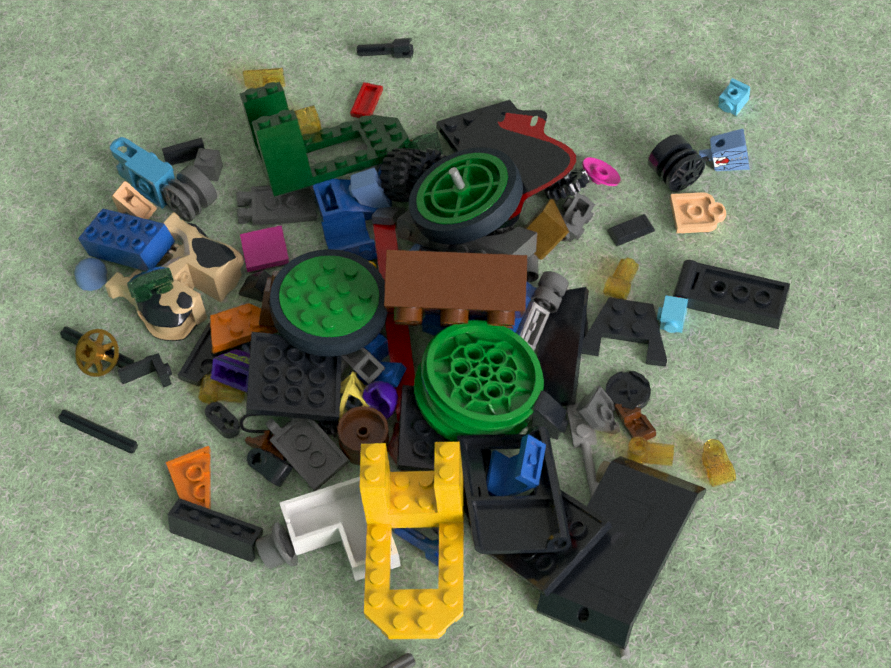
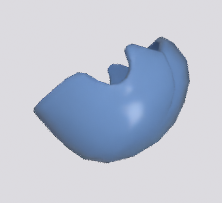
[74,258,107,291]

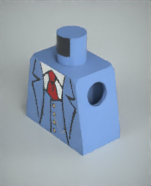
[699,129,750,171]

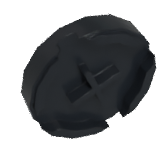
[606,371,651,410]

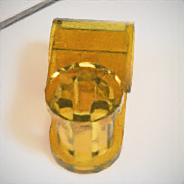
[702,439,736,487]

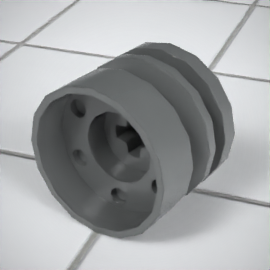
[160,165,217,222]

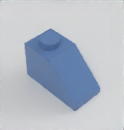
[349,168,392,208]

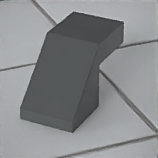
[342,347,385,384]

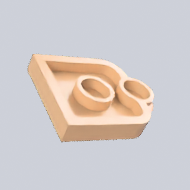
[669,192,726,233]

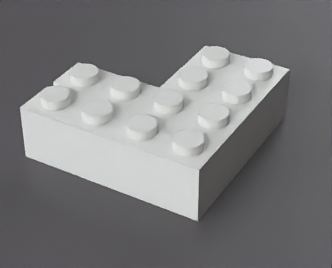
[280,477,401,581]

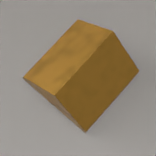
[523,199,569,260]

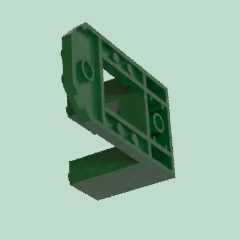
[240,81,410,197]

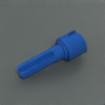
[394,528,439,567]

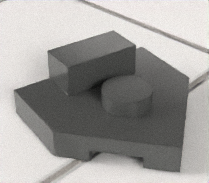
[576,385,620,435]

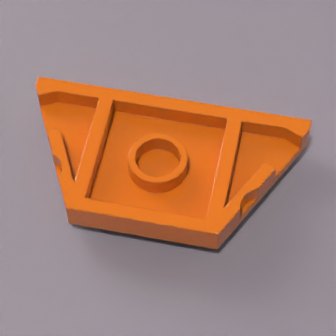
[210,303,278,354]

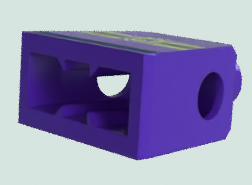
[211,349,250,392]

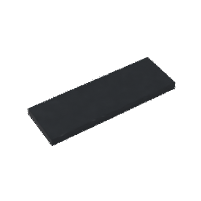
[537,287,589,406]

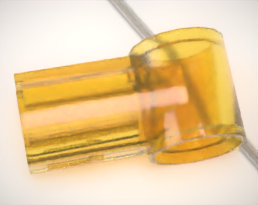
[603,257,639,300]
[198,375,245,404]
[627,437,674,466]

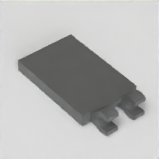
[236,185,317,225]
[265,418,350,491]

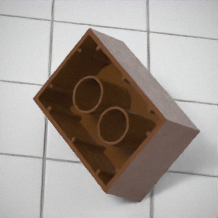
[384,250,527,329]

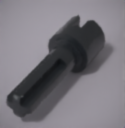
[356,38,414,59]

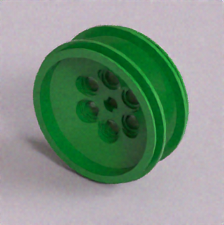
[414,320,544,442]

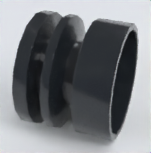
[648,134,705,192]

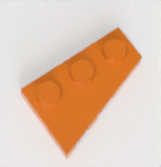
[166,446,211,509]

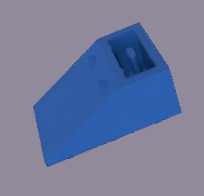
[313,179,378,222]

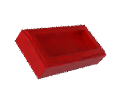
[350,82,383,118]

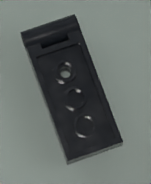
[673,260,790,329]

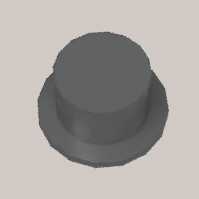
[256,522,298,569]

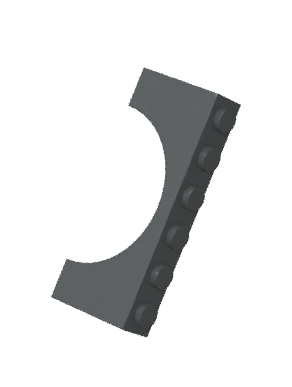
[397,210,537,259]

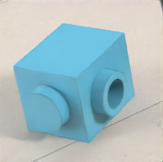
[657,295,688,333]

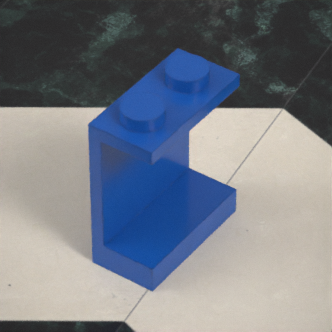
[321,212,377,261]
[486,434,546,496]

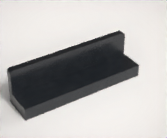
[167,498,263,562]

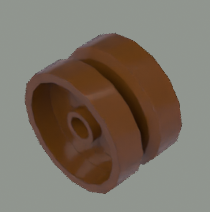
[337,406,389,465]

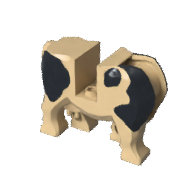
[105,212,244,341]

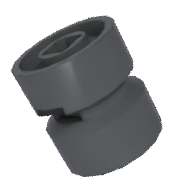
[531,271,569,313]

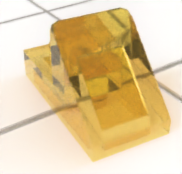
[243,68,286,89]

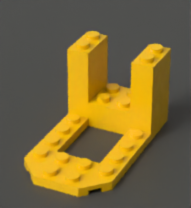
[359,442,464,639]

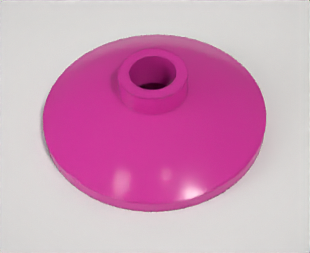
[582,157,621,186]

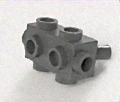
[560,193,595,242]

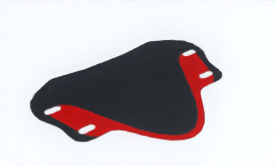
[458,106,576,229]

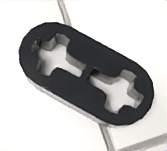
[205,402,240,439]

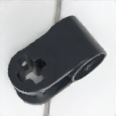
[247,448,293,487]

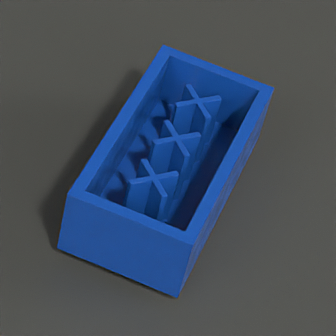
[78,208,175,272]

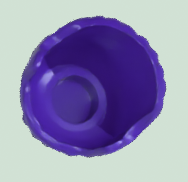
[362,381,398,419]

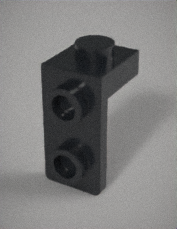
[117,353,173,388]

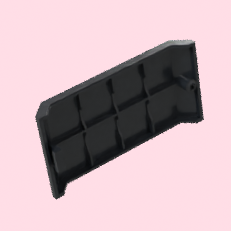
[536,456,707,650]

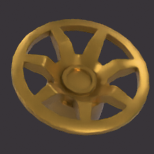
[75,329,119,377]

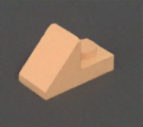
[112,181,157,219]

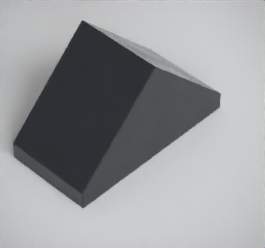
[238,270,272,302]

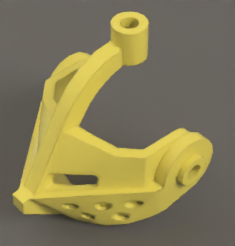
[338,371,369,422]

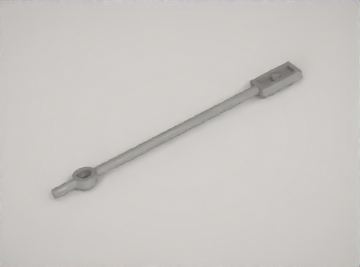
[566,402,631,660]

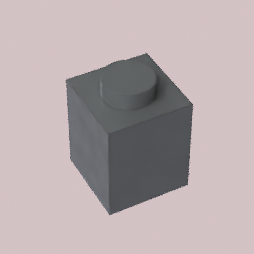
[194,148,223,181]

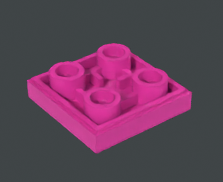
[240,225,289,272]

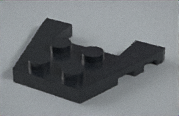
[581,297,667,367]

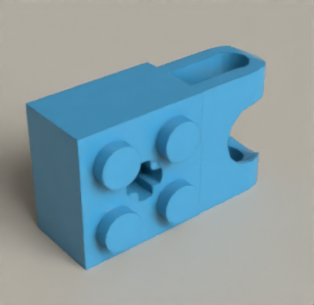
[110,137,175,209]

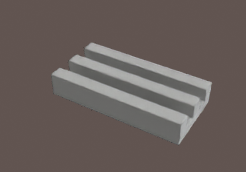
[517,302,550,351]

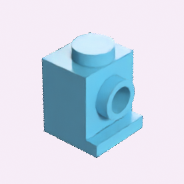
[718,78,750,115]

